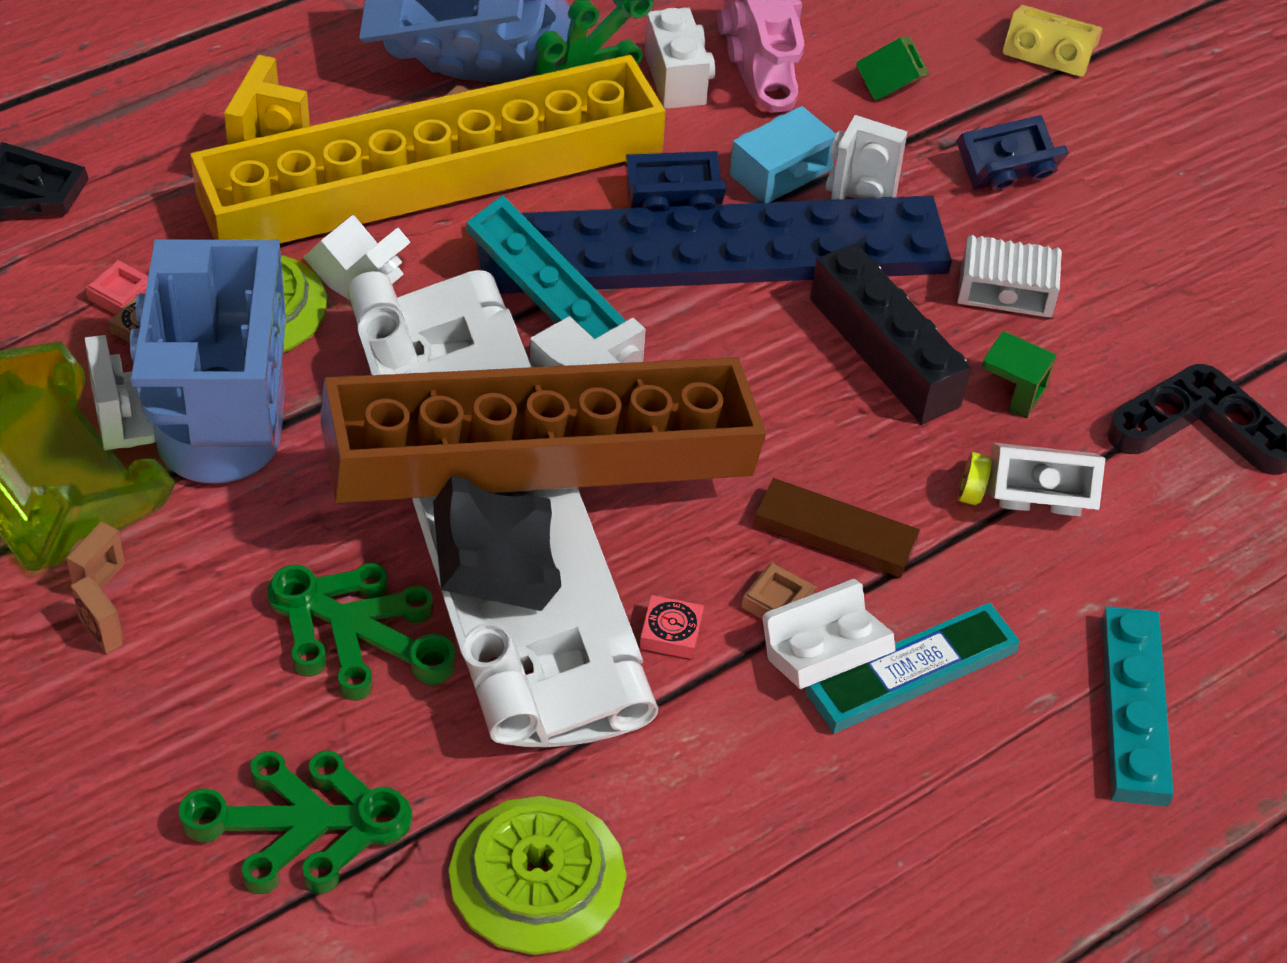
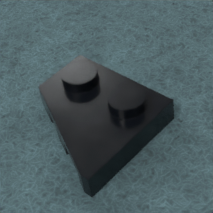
[0,142,89,220]

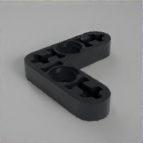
[1107,364,1287,475]

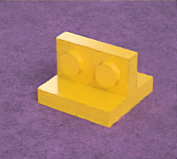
[224,55,310,145]

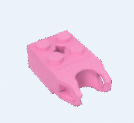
[717,0,805,113]

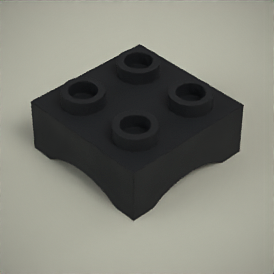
[433,476,562,611]

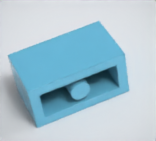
[729,106,836,203]

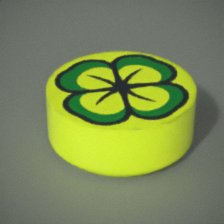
[958,451,992,506]

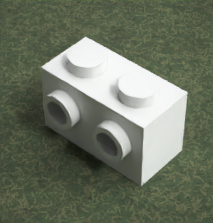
[644,7,715,109]
[987,442,1105,516]

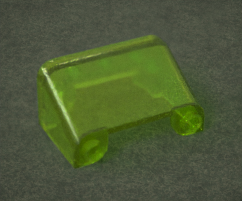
[0,341,176,572]

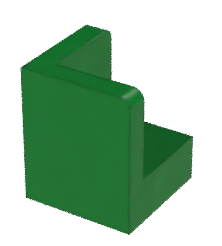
[855,36,930,100]
[982,331,1057,418]

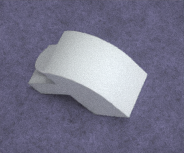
[303,215,410,300]
[530,316,646,367]

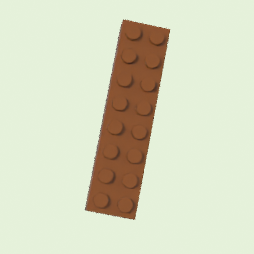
[320,357,766,503]

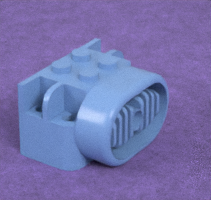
[359,0,570,83]
[130,239,286,483]

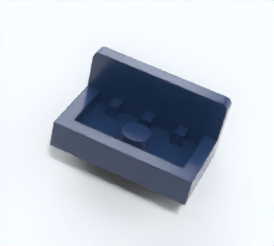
[956,115,1069,190]
[625,151,726,211]

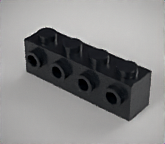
[810,243,971,425]

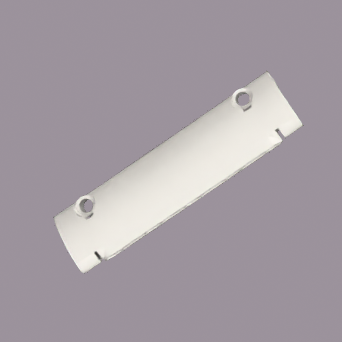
[347,270,658,747]

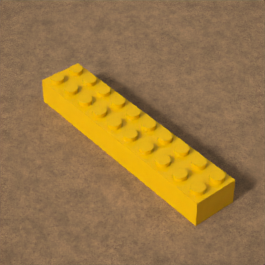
[190,55,666,243]

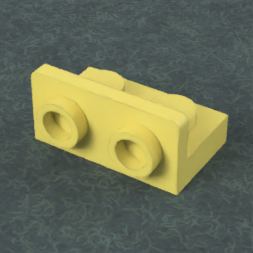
[1003,5,1103,77]

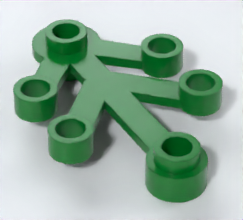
[527,0,653,78]
[267,563,455,701]
[179,750,413,894]

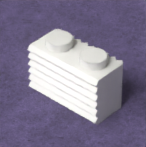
[957,234,1062,318]

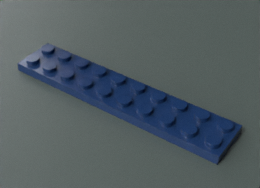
[476,196,952,294]

